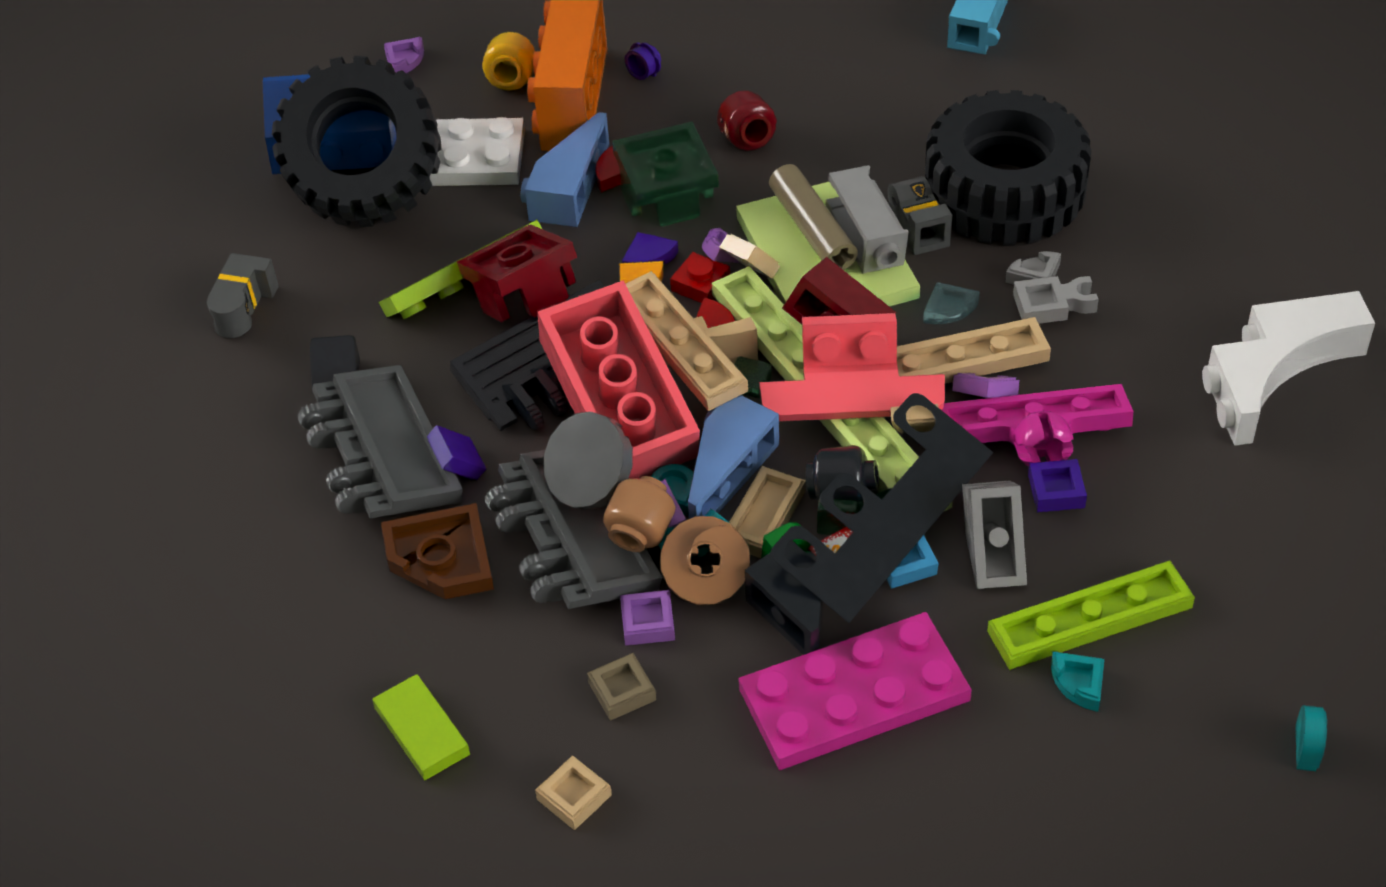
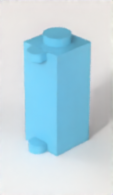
[947,0,1008,55]

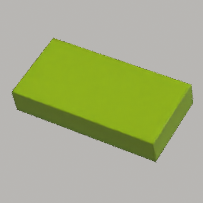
[372,674,470,781]

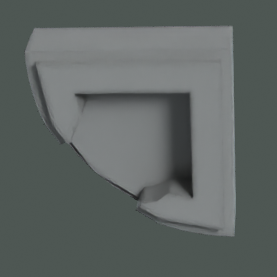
[1005,251,1061,285]

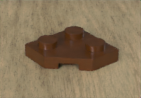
[381,503,494,599]

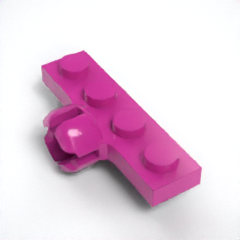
[942,384,1134,467]

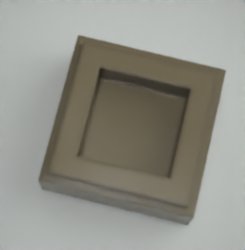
[587,653,657,721]

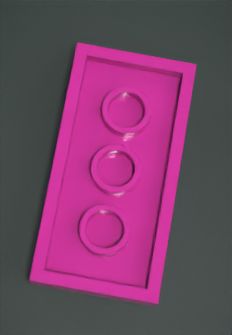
[739,612,972,771]

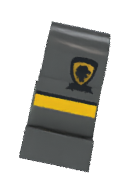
[888,176,952,255]
[207,253,279,338]

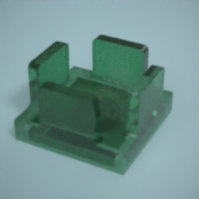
[612,121,719,226]

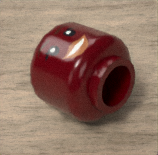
[717,90,777,151]

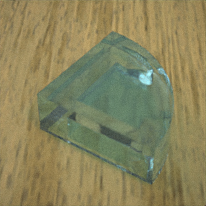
[923,282,980,324]

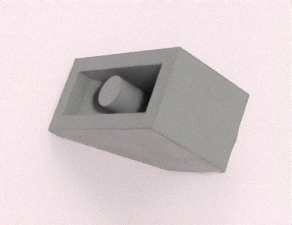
[962,481,1027,589]

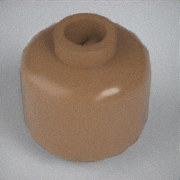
[603,476,676,552]

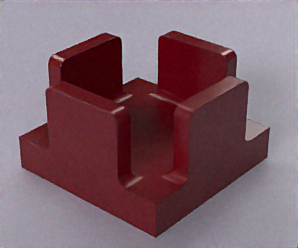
[457,224,577,322]

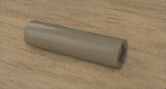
[769,164,858,270]

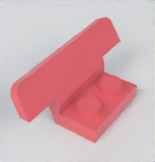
[759,313,945,421]

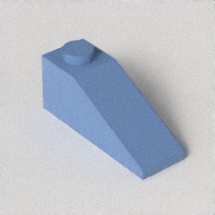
[521,112,609,227]
[688,395,779,519]

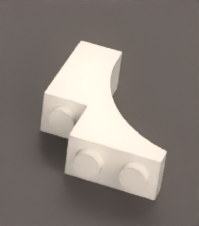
[1202,291,1375,446]

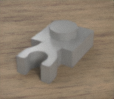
[1013,276,1099,324]

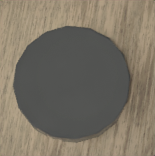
[544,412,633,510]

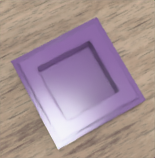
[620,590,675,646]

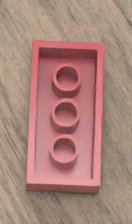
[537,280,700,479]

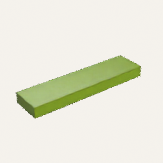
[987,560,1195,670]

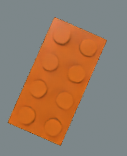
[527,0,607,151]

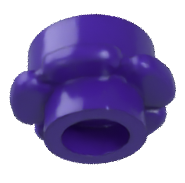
[624,42,661,80]

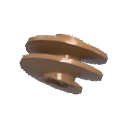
[660,516,750,605]

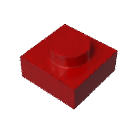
[670,252,730,303]

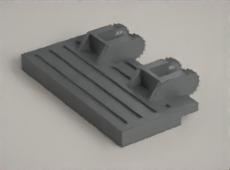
[298,365,463,519]
[485,450,663,609]

